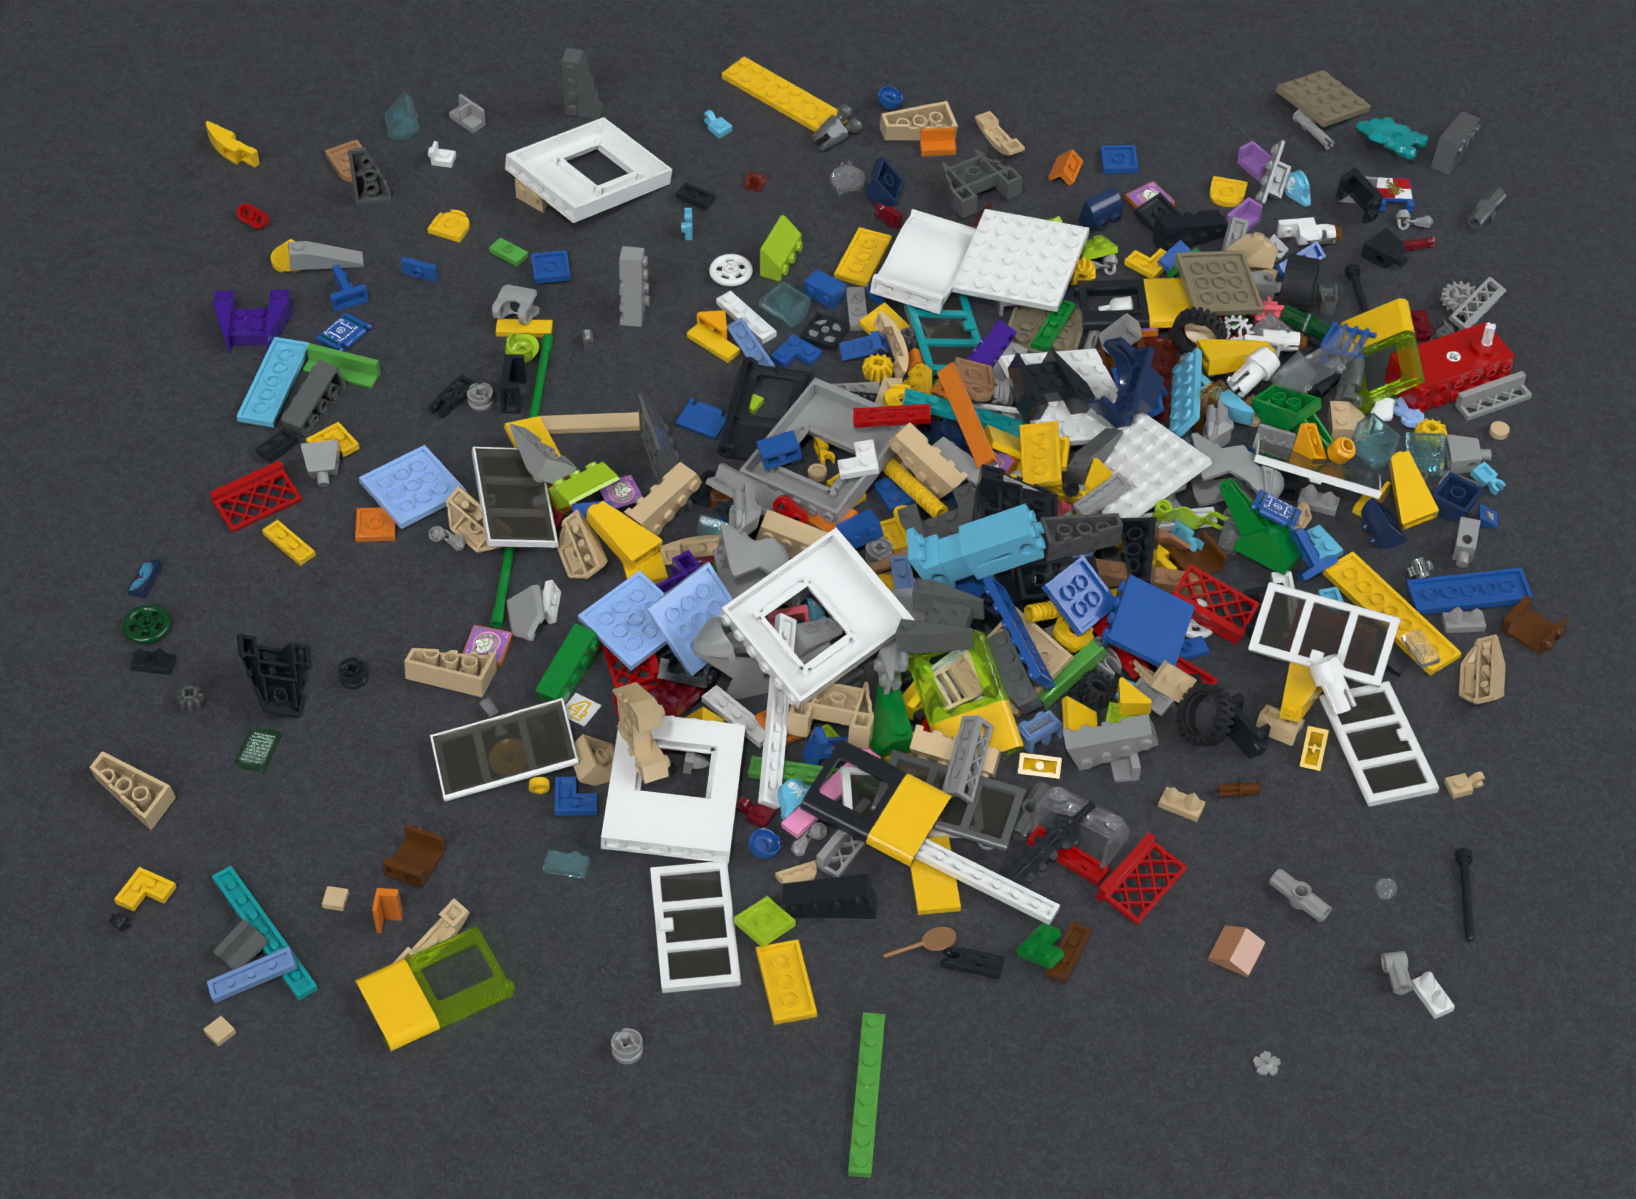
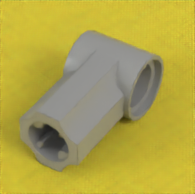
[1381,951,1413,995]

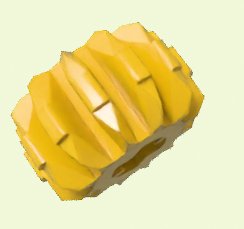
[1069,256,1096,286]
[862,353,894,383]
[1414,418,1447,450]

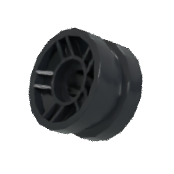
[338,657,368,690]

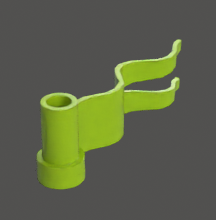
[1151,499,1228,530]

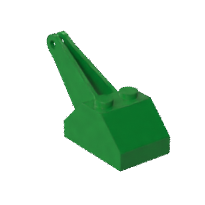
[1252,383,1334,461]
[1219,478,1302,575]

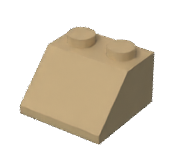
[1226,232,1279,269]
[1327,401,1368,446]
[573,734,615,786]

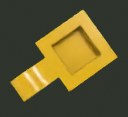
[813,437,835,466]

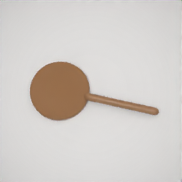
[883,927,956,958]

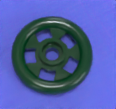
[122,605,171,644]

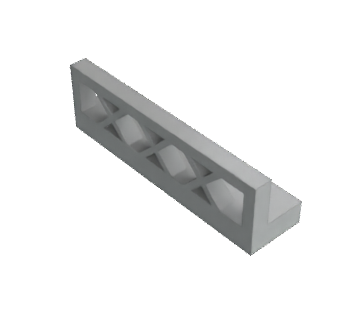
[1449,277,1507,332]
[1455,371,1532,421]
[705,463,783,516]
[942,715,994,803]
[816,798,873,877]

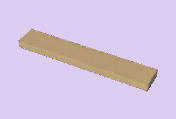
[540,412,640,434]

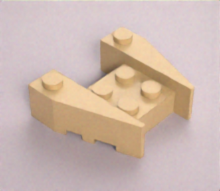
[613,682,670,784]
[787,682,874,749]

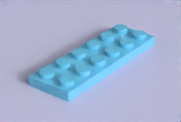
[236,337,310,428]
[1169,347,1202,438]

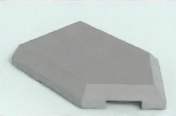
[506,585,545,642]

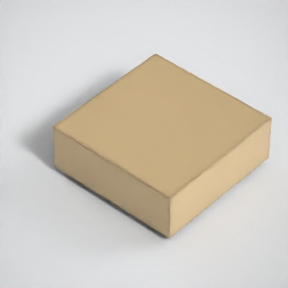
[322,886,349,911]
[203,1016,236,1047]

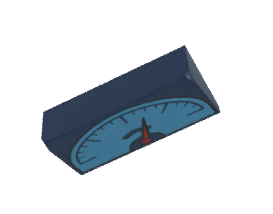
[128,559,162,598]

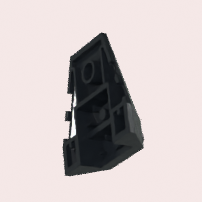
[974,464,1058,522]
[236,633,311,718]

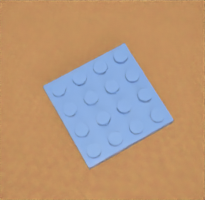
[359,445,467,529]
[645,562,733,676]
[578,570,667,670]

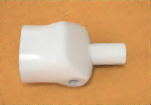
[1098,296,1134,311]
[1371,397,1396,432]

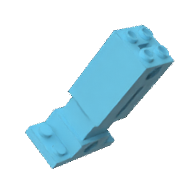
[906,504,1046,588]

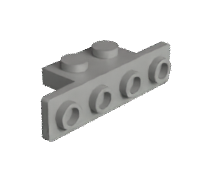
[1255,140,1291,205]

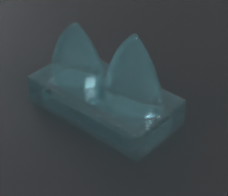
[543,850,590,879]

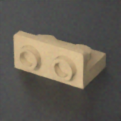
[1256,704,1305,746]

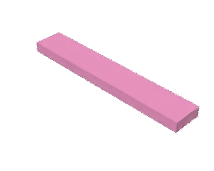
[781,748,881,839]

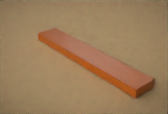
[937,362,997,469]

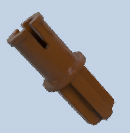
[1217,781,1261,798]

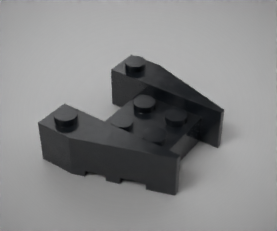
[1008,348,1096,422]

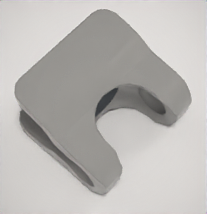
[492,285,540,324]

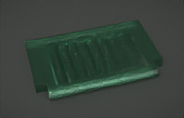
[234,727,282,773]

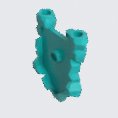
[1356,117,1429,161]

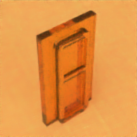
[1193,379,1223,434]

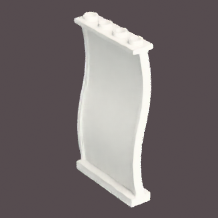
[870,209,976,314]

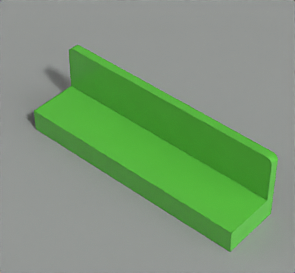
[303,343,381,388]
[1039,640,1107,709]

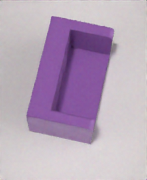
[1237,141,1271,182]
[1226,197,1263,233]

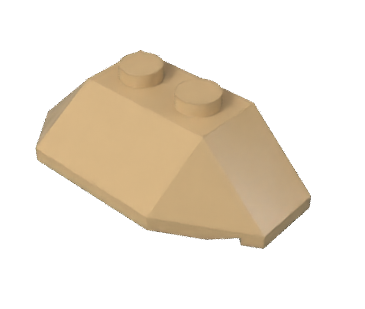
[446,486,513,553]
[557,509,608,579]
[1459,634,1505,705]

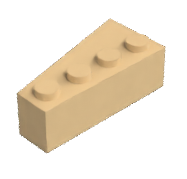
[880,101,958,141]
[887,422,968,499]
[755,509,828,558]
[90,751,176,830]

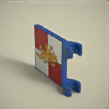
[1376,177,1415,212]

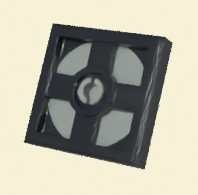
[801,312,850,352]

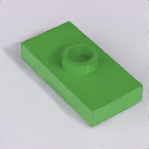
[489,238,529,267]

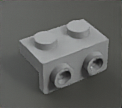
[1252,424,1296,463]

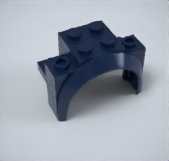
[1086,337,1164,428]

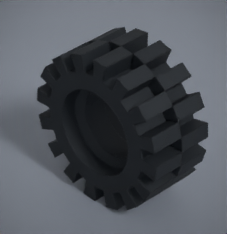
[1077,670,1117,709]

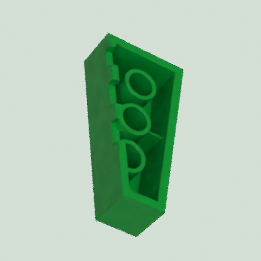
[535,623,603,703]

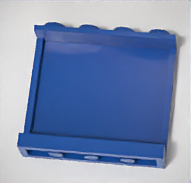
[1101,574,1195,667]

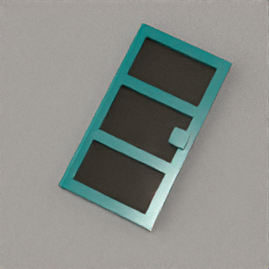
[905,291,981,375]

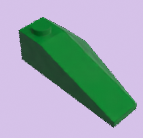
[870,684,913,757]

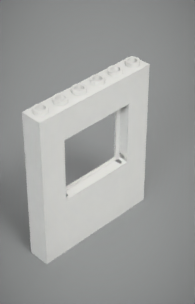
[505,117,672,223]
[720,528,914,709]
[601,716,745,863]

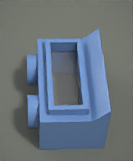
[1017,710,1064,754]

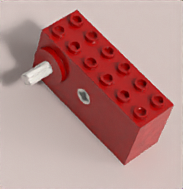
[1385,322,1515,413]

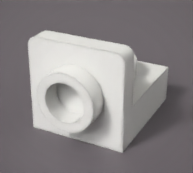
[428,141,456,168]

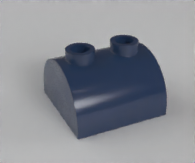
[865,156,904,206]
[1078,187,1123,230]
[1432,472,1484,522]
[1361,497,1407,549]

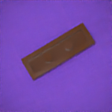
[1045,921,1092,984]

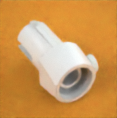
[1227,346,1280,397]
[1309,654,1357,715]

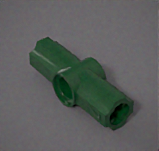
[1279,304,1331,339]

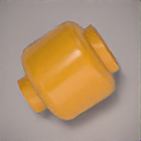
[1327,436,1356,465]

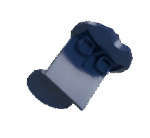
[915,418,984,458]

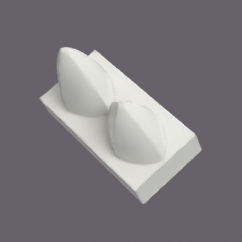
[541,580,561,624]
[1411,972,1455,1019]

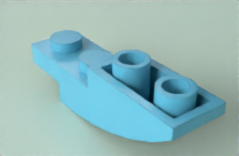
[1201,373,1254,426]

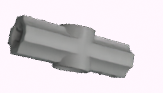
[1269,869,1332,922]

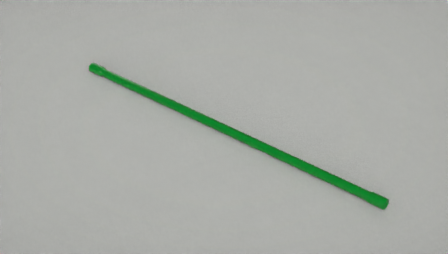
[490,334,553,628]

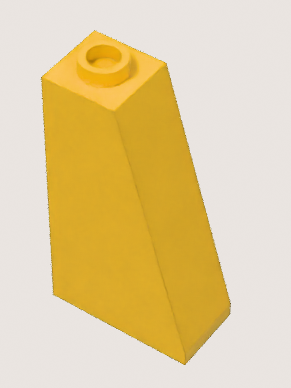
[1197,339,1276,376]
[1389,450,1439,531]
[586,501,663,571]
[1279,663,1323,722]

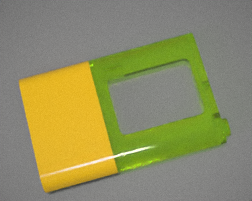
[1340,298,1425,414]
[908,630,1024,754]
[354,926,515,1053]

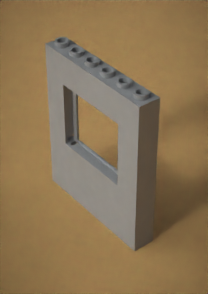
[739,378,905,524]

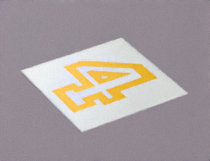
[565,693,601,726]

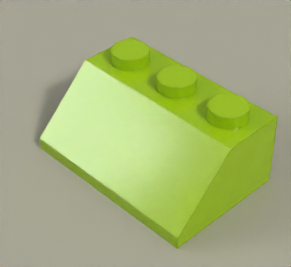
[760,215,803,282]
[548,461,619,510]

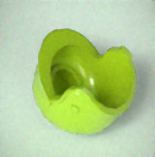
[505,332,539,364]

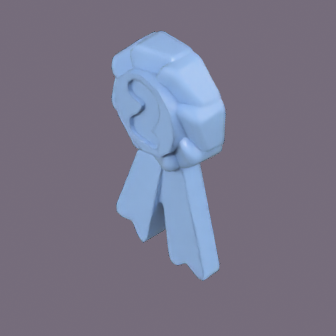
[1393,397,1424,428]

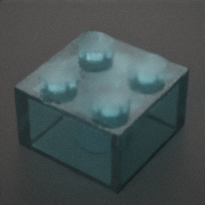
[1351,412,1400,471]
[1405,433,1445,476]

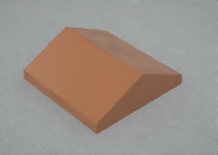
[1158,528,1191,551]
[1208,925,1265,977]

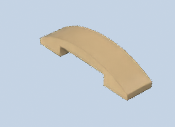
[975,111,1025,155]
[873,311,909,379]
[660,535,720,565]
[393,899,470,975]

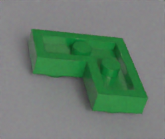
[1016,923,1064,970]

